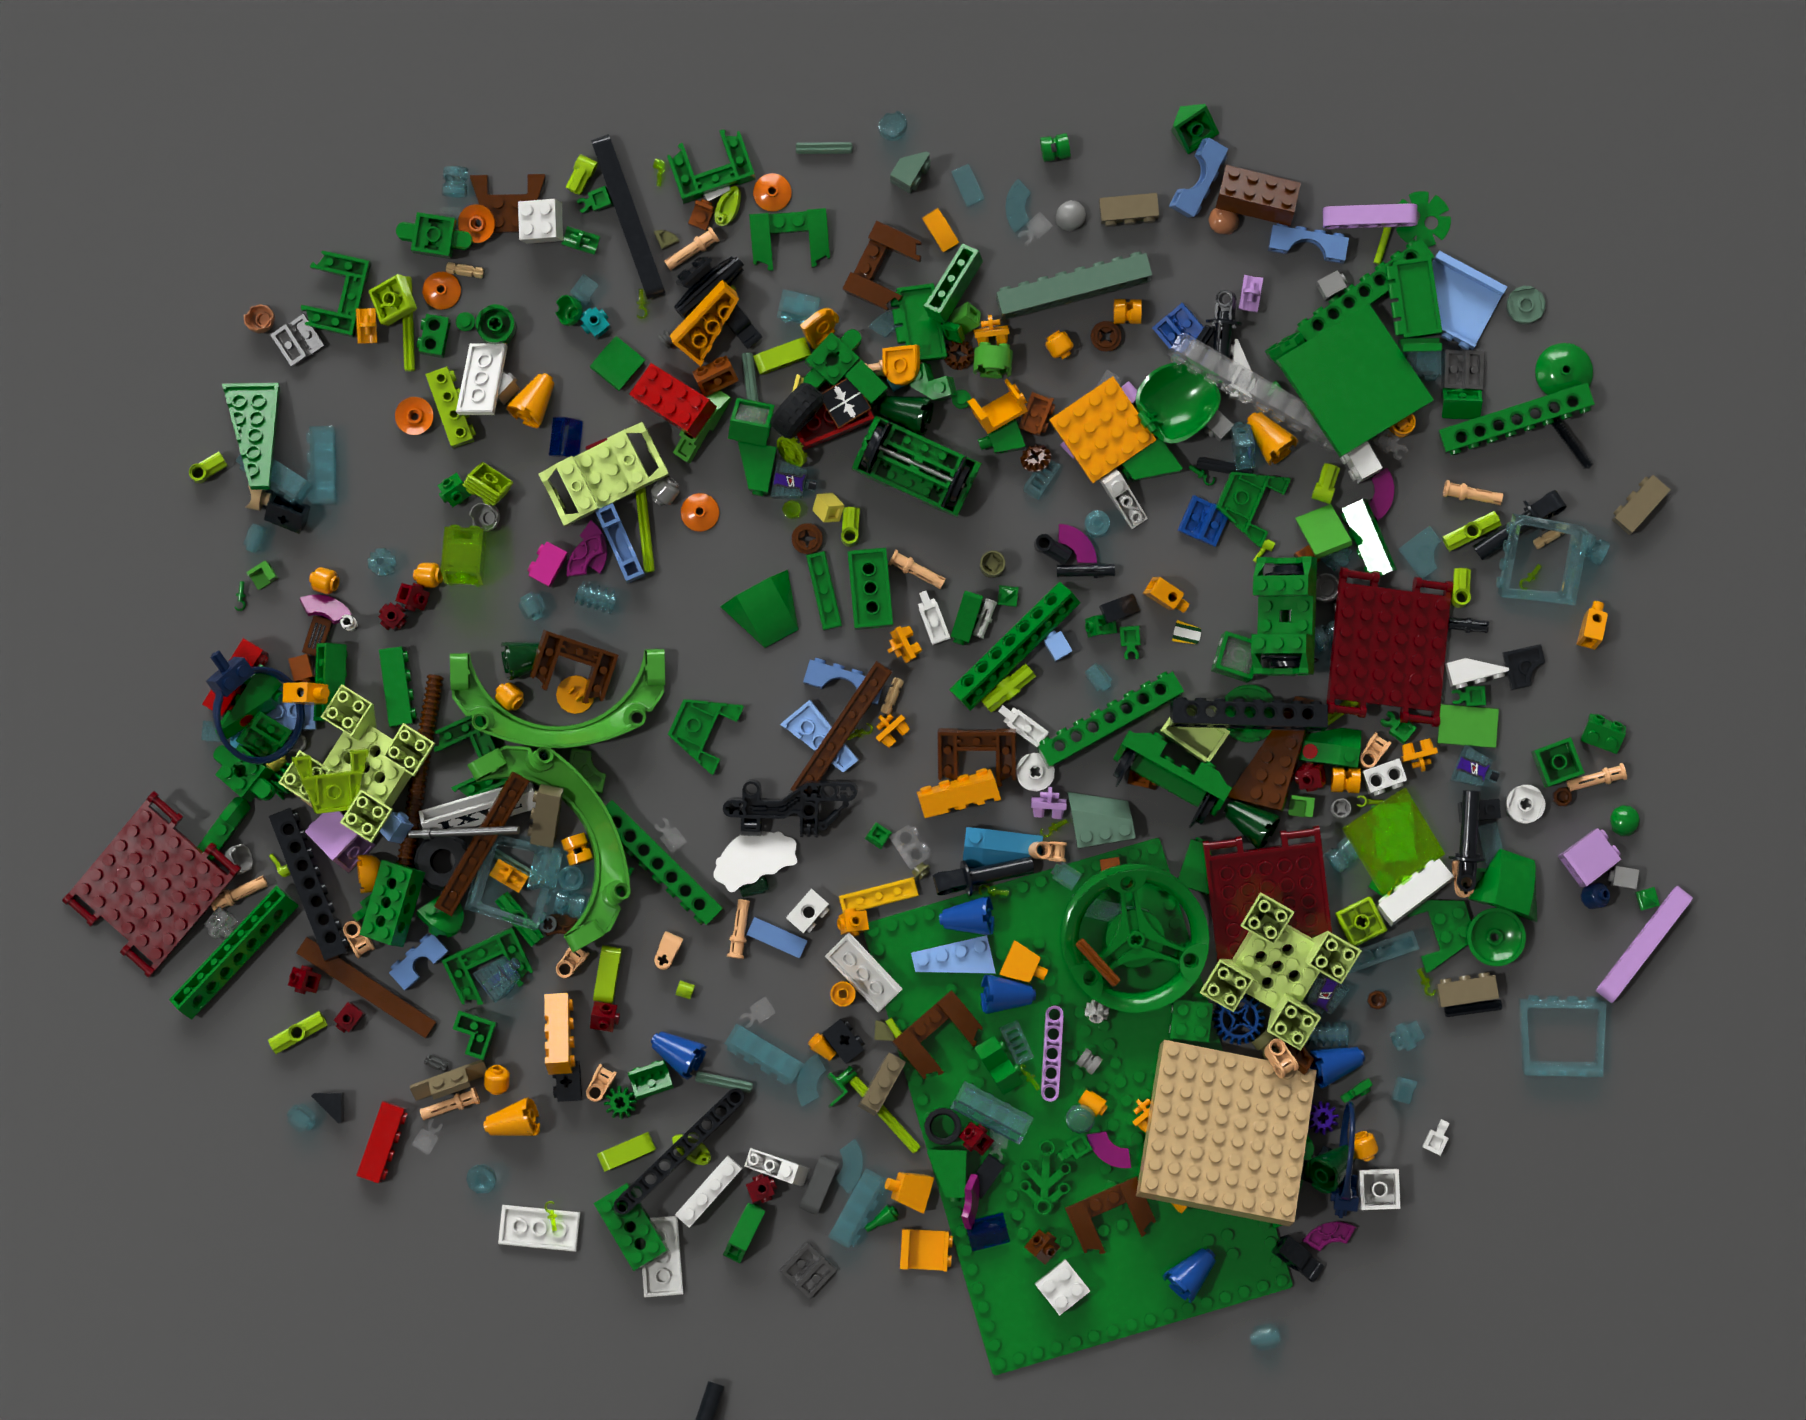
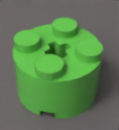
[973,342,1013,379]

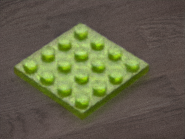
[1342,788,1445,895]

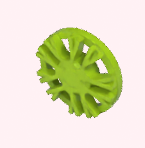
[777,436,808,467]

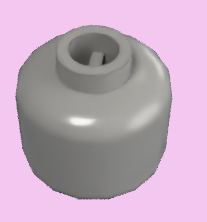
[651,476,680,506]

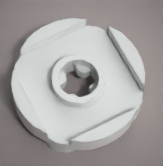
[1016,753,1055,792]
[1506,785,1545,824]

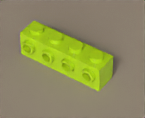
[425,366,476,449]

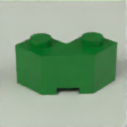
[910,363,958,401]
[975,1036,1024,1095]

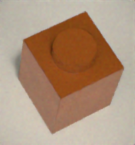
[288,654,315,683]

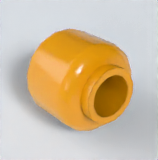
[1045,330,1074,360]
[413,563,443,588]
[309,567,340,594]
[495,682,524,711]
[484,1065,510,1095]
[1354,1131,1379,1162]

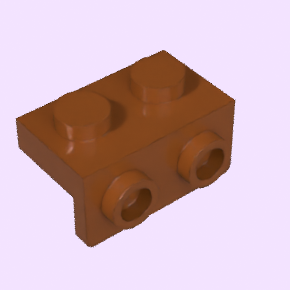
[1019,392,1056,437]

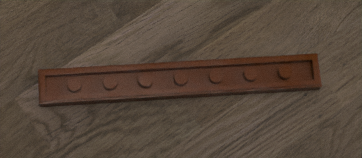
[790,661,893,795]
[434,771,530,916]
[296,937,437,1038]

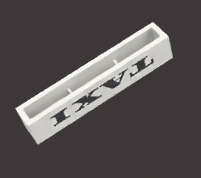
[419,782,536,829]

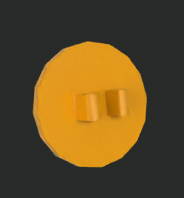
[556,675,594,714]

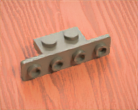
[410,1060,487,1101]

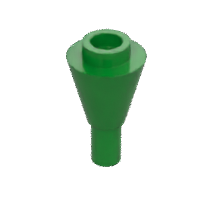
[864,1204,899,1232]

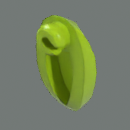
[714,186,741,226]
[672,1134,711,1165]

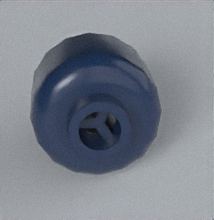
[1581,883,1610,909]

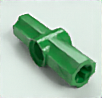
[495,891,545,947]

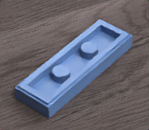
[746,917,807,958]

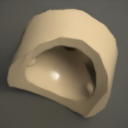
[245,486,272,511]

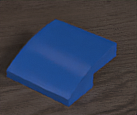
[1152,302,1204,357]
[1177,495,1227,547]

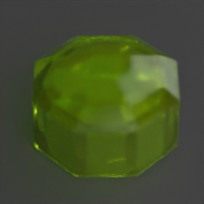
[782,500,801,520]

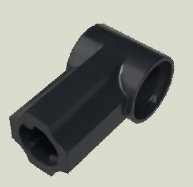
[1034,534,1073,565]

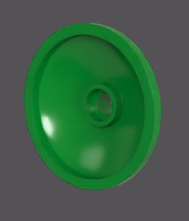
[1535,343,1593,400]
[1467,908,1526,966]

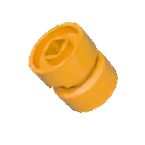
[1113,299,1142,324]
[1388,414,1416,438]
[1331,767,1361,793]
[561,832,593,866]
[830,981,856,1007]

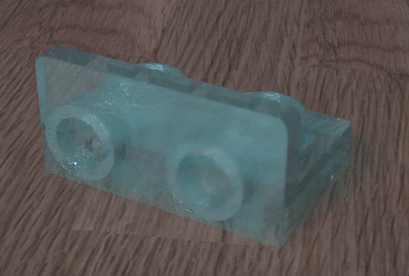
[527,847,563,890]

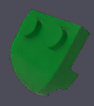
[416,895,464,937]

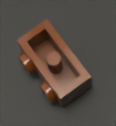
[692,355,739,397]

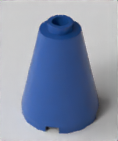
[939,897,994,935]
[981,975,1036,1014]
[651,1031,707,1080]
[1310,1047,1365,1088]
[1162,1248,1216,1303]

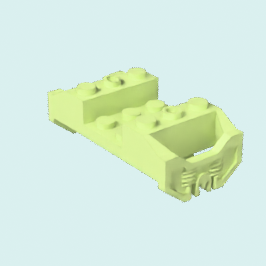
[539,422,669,527]

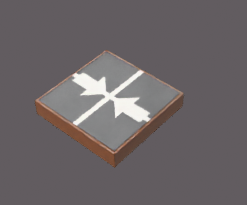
[822,378,872,429]

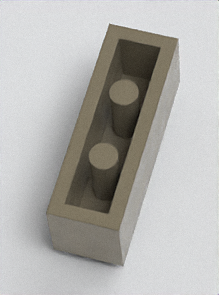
[1099,193,1159,227]
[1612,475,1670,535]
[528,784,564,848]
[1435,972,1499,1008]
[858,1053,906,1116]

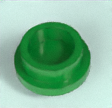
[456,312,475,332]
[952,389,971,409]

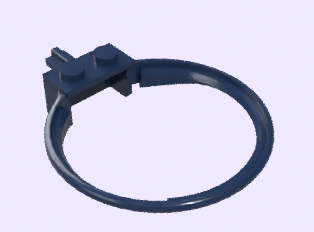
[206,650,305,764]
[1330,1101,1359,1218]

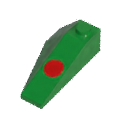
[215,664,283,741]
[1299,728,1361,768]

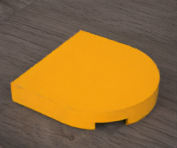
[800,308,839,350]
[882,344,920,386]

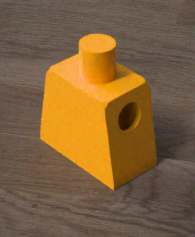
[1143,577,1190,613]
[1576,601,1608,650]
[283,682,330,705]
[999,940,1048,983]
[885,1172,934,1214]

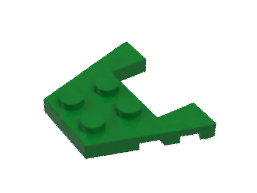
[1216,472,1291,548]
[668,699,744,775]
[1407,900,1471,973]

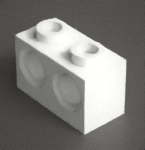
[1361,758,1407,796]

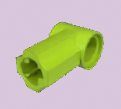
[565,154,598,195]
[189,451,228,483]
[1311,463,1340,504]
[841,507,860,547]
[1451,568,1471,608]

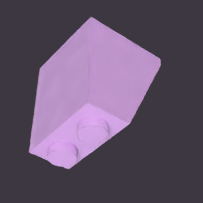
[305,811,375,873]
[1558,828,1621,887]

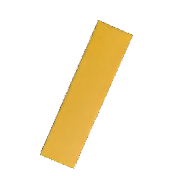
[839,877,919,913]

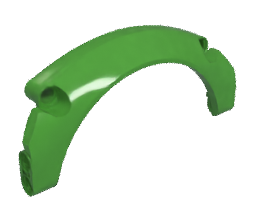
[450,649,665,748]
[467,745,631,953]

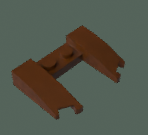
[842,221,922,311]
[530,630,619,704]
[937,728,1016,787]
[892,990,982,1079]
[1065,1176,1156,1254]

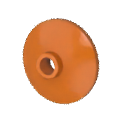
[753,173,792,212]
[458,204,495,243]
[422,272,461,310]
[395,397,434,435]
[681,493,719,532]

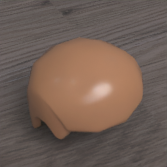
[1208,208,1239,235]
[244,304,275,334]

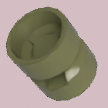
[980,550,1005,578]
[1251,1029,1279,1060]

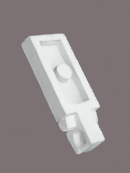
[918,591,950,645]
[998,705,1049,747]

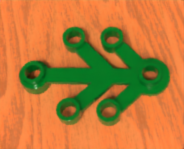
[1019,1140,1071,1217]

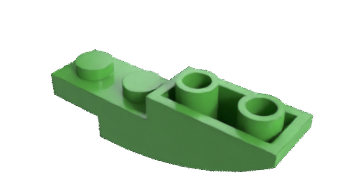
[673,390,732,463]

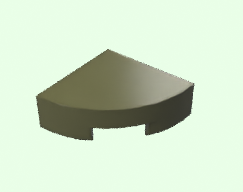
[654,230,680,250]
[875,1020,894,1041]

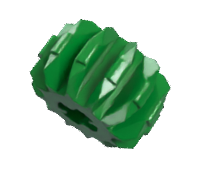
[604,1086,637,1119]

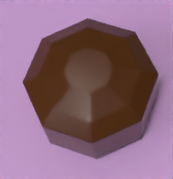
[1553,788,1572,806]
[1367,990,1387,1010]

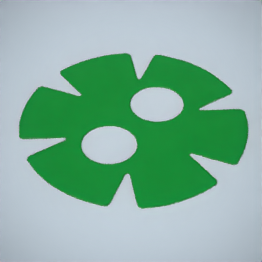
[1396,191,1451,247]

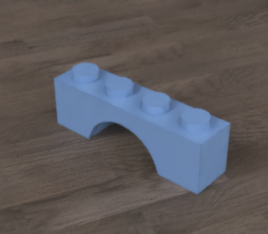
[1169,138,1228,218]
[1268,223,1349,264]
[595,503,645,583]
[803,658,883,705]

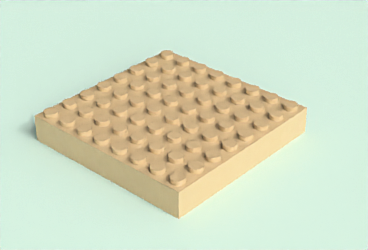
[1136,1040,1317,1227]

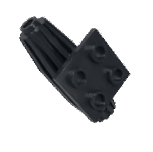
[674,256,744,319]

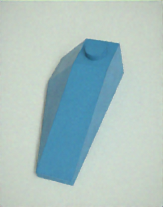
[963,827,1043,868]

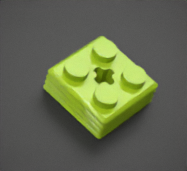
[369,274,417,326]
[463,462,513,506]
[1335,896,1387,947]

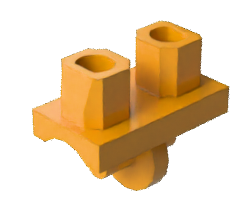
[356,308,377,344]
[973,315,1010,345]
[887,626,922,664]
[875,714,910,748]
[1401,738,1438,772]
[489,859,529,893]
[1132,1099,1151,1133]

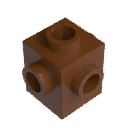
[1025,1229,1060,1265]

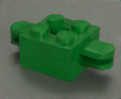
[396,212,473,259]
[803,329,862,390]
[213,744,276,802]

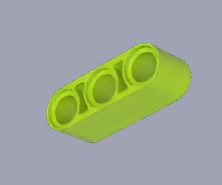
[753,337,811,375]
[593,945,622,1004]
[597,1132,656,1172]

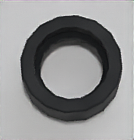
[924,1108,962,1145]

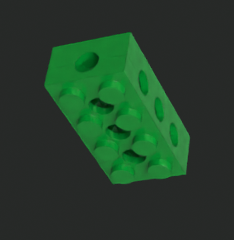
[848,548,893,630]
[360,860,426,947]
[593,1183,670,1271]

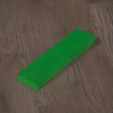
[806,551,842,631]

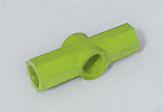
[1442,511,1502,552]
[981,664,1036,713]
[268,1011,328,1054]

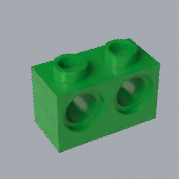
[417,314,451,358]

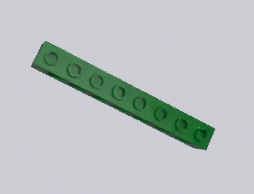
[1295,239,1435,342]
[1438,382,1595,456]
[949,582,1081,711]
[1037,671,1184,769]
[606,800,723,925]
[169,885,299,1020]

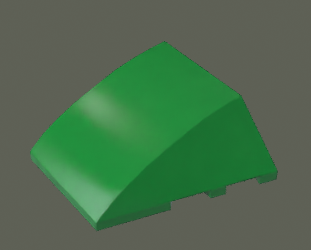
[720,570,799,648]
[1468,849,1537,922]

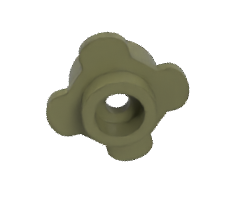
[912,862,930,881]

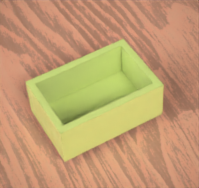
[1159,708,1230,763]

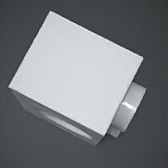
[786,889,829,934]

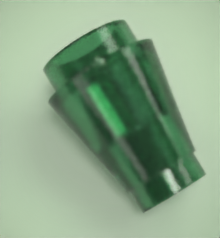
[739,875,769,897]

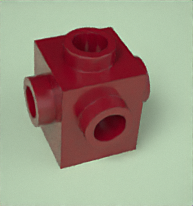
[395,583,430,612]
[378,602,408,632]
[1295,762,1327,792]
[288,965,322,994]
[590,1001,620,1032]
[959,1122,994,1156]
[746,1173,777,1203]

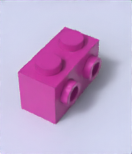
[527,541,568,588]

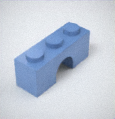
[389,934,450,990]

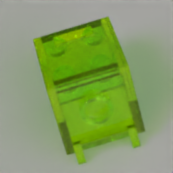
[441,525,487,587]

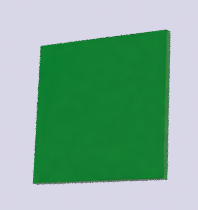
[1276,304,1434,458]

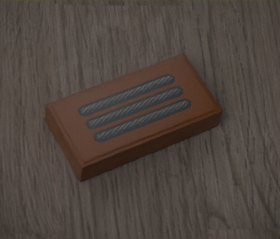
[302,615,332,657]

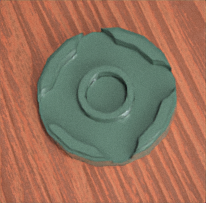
[1506,286,1545,324]

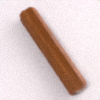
[1076,938,1120,987]

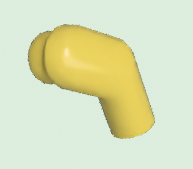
[266,756,286,773]

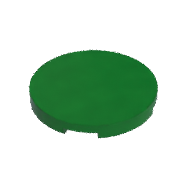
[1224,684,1274,743]

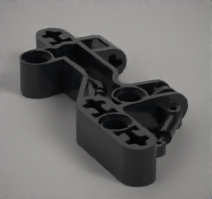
[723,779,858,838]

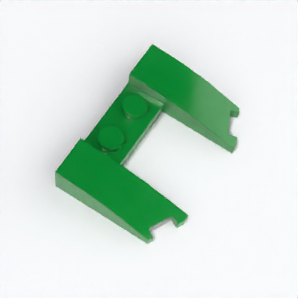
[667,129,756,204]
[749,208,830,271]
[301,250,371,338]
[434,715,507,797]
[441,926,533,1005]

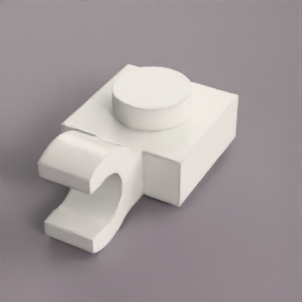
[1422,1119,1449,1156]

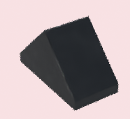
[311,1093,344,1124]

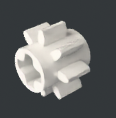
[1085,1000,1109,1023]

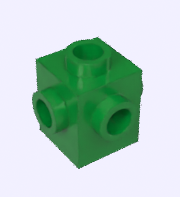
[437,472,472,508]

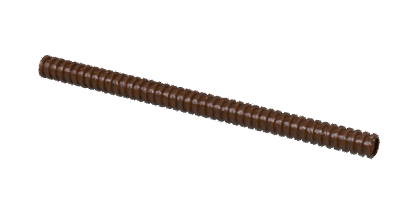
[396,674,444,867]

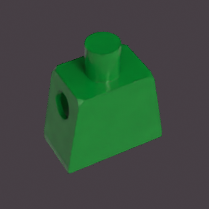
[977,419,1026,455]

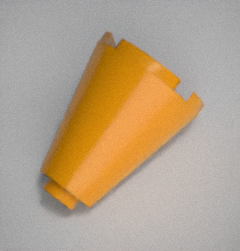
[506,373,554,428]
[1246,412,1298,466]
[483,1097,540,1136]

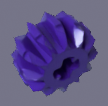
[1308,1101,1339,1135]

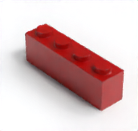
[356,1101,408,1183]

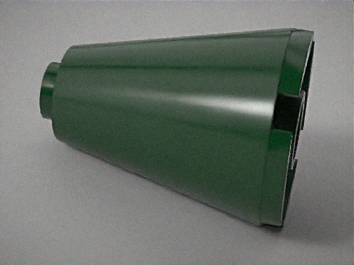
[878,396,934,436]
[501,642,539,681]
[1224,801,1280,849]
[1305,1145,1356,1194]

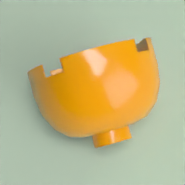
[357,854,381,894]

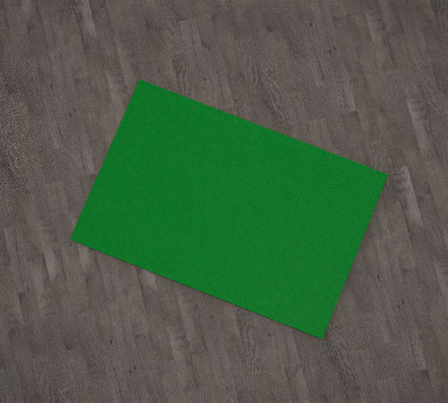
[863,838,1293,1375]

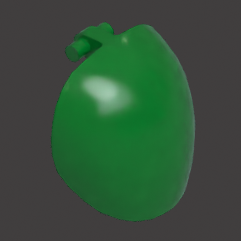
[1135,362,1221,443]

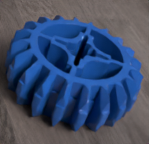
[1212,993,1265,1045]

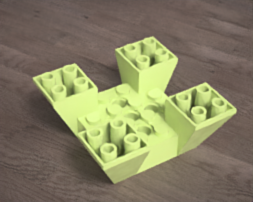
[279,684,436,843]
[1200,892,1362,1051]

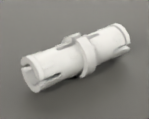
[972,598,997,639]
[340,615,358,631]

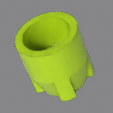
[675,980,695,1000]

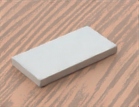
[456,343,508,415]
[825,933,902,1012]
[498,1205,580,1252]
[640,1216,684,1297]

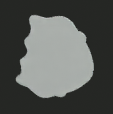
[714,831,797,892]

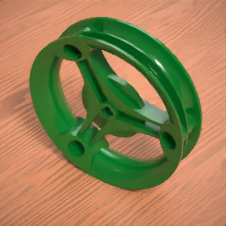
[1061,864,1209,1013]

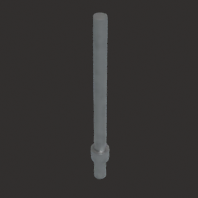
[408,826,520,840]

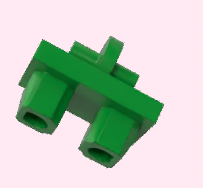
[561,226,600,255]

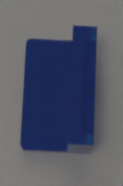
[549,417,583,457]
[967,1212,1010,1251]

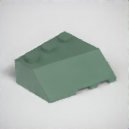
[1067,792,1136,849]

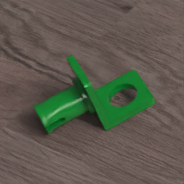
[827,1066,857,1108]

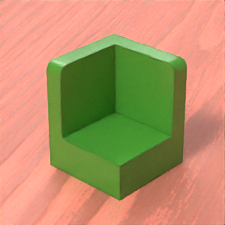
[950,302,981,335]
[246,560,278,590]
[1288,795,1315,818]

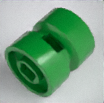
[1040,133,1071,162]

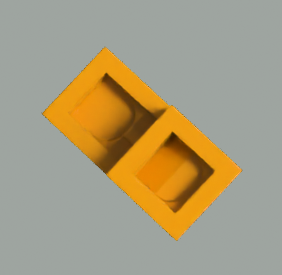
[922,208,959,252]

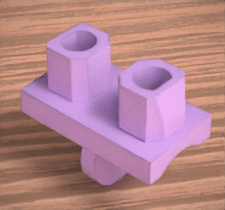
[1238,275,1263,313]
[1031,787,1067,819]

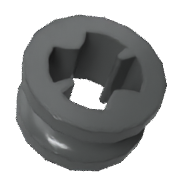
[658,330,673,349]
[539,915,557,933]

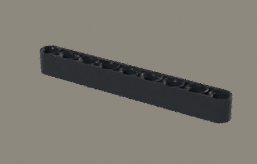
[591,134,665,300]
[613,1088,744,1217]

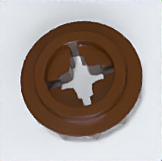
[1091,321,1121,352]
[944,341,974,370]
[1020,444,1051,472]
[792,523,822,554]

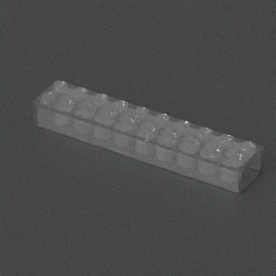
[1167,333,1335,452]

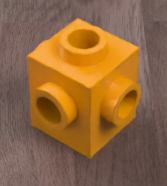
[837,908,869,937]

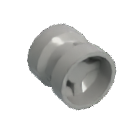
[1330,798,1351,819]
[1076,1048,1103,1075]

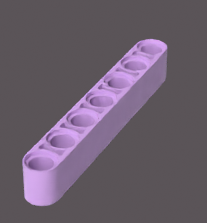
[1596,886,1693,1003]

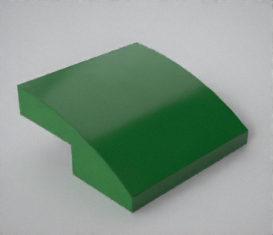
[590,336,645,391]
[1399,338,1442,352]
[236,711,292,757]

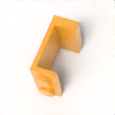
[967,379,1028,434]
[900,1229,953,1272]

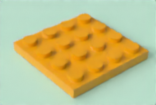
[1049,376,1156,484]

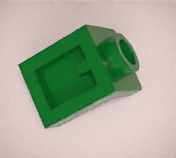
[1085,615,1117,638]

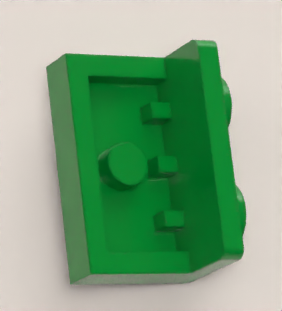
[1580,714,1626,754]
[628,1060,674,1100]

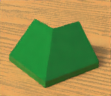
[1171,104,1219,154]

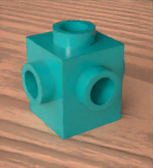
[581,307,611,340]

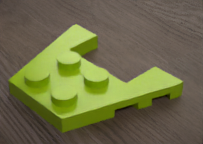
[292,749,369,814]

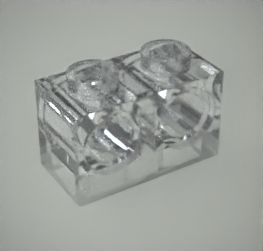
[889,824,931,870]

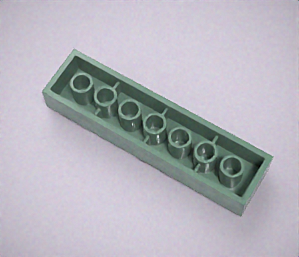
[996,252,1152,321]

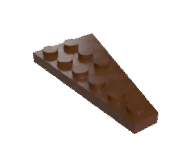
[1227,696,1314,812]

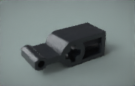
[725,304,763,349]
[1272,1236,1324,1282]

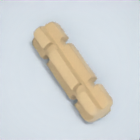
[446,262,484,278]
[1533,522,1569,549]
[880,677,904,715]

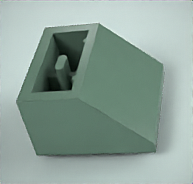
[890,151,931,193]

